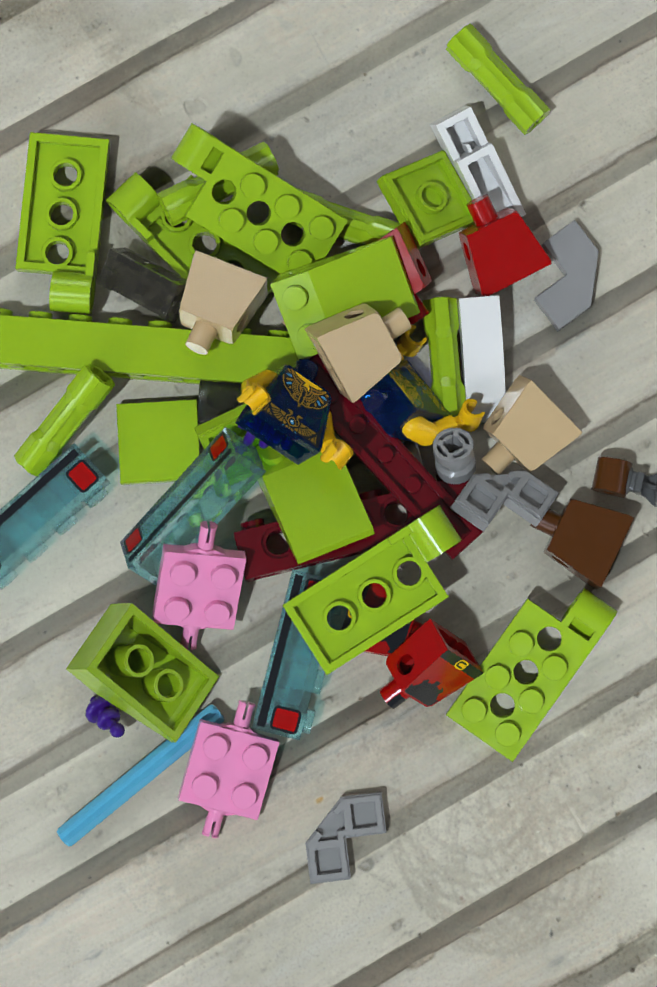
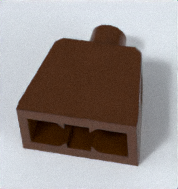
[530,499,634,589]

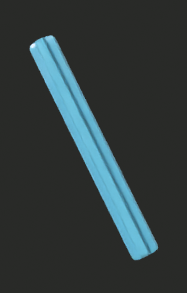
[57,705,224,847]

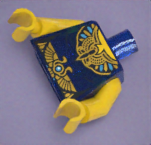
[360,325,485,446]
[235,359,354,470]

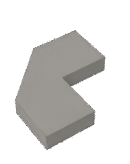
[534,220,599,332]
[450,470,559,532]
[305,792,387,884]

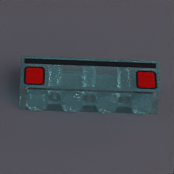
[120,426,266,586]
[0,443,110,590]
[252,569,342,740]

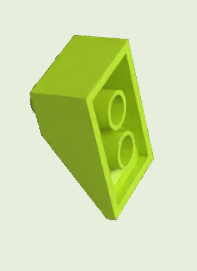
[270,236,420,360]
[249,426,375,564]
[66,603,219,743]

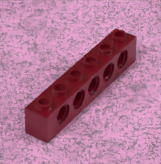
[233,475,470,582]

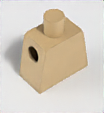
[179,250,267,355]
[305,304,411,403]
[481,375,583,475]

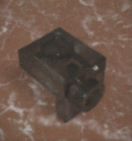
[198,380,245,423]

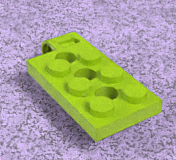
[171,123,348,274]
[15,132,110,314]
[106,172,280,297]
[282,505,462,675]
[446,588,618,762]

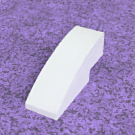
[429,106,526,217]
[457,295,506,424]

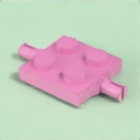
[152,521,246,650]
[178,700,280,838]

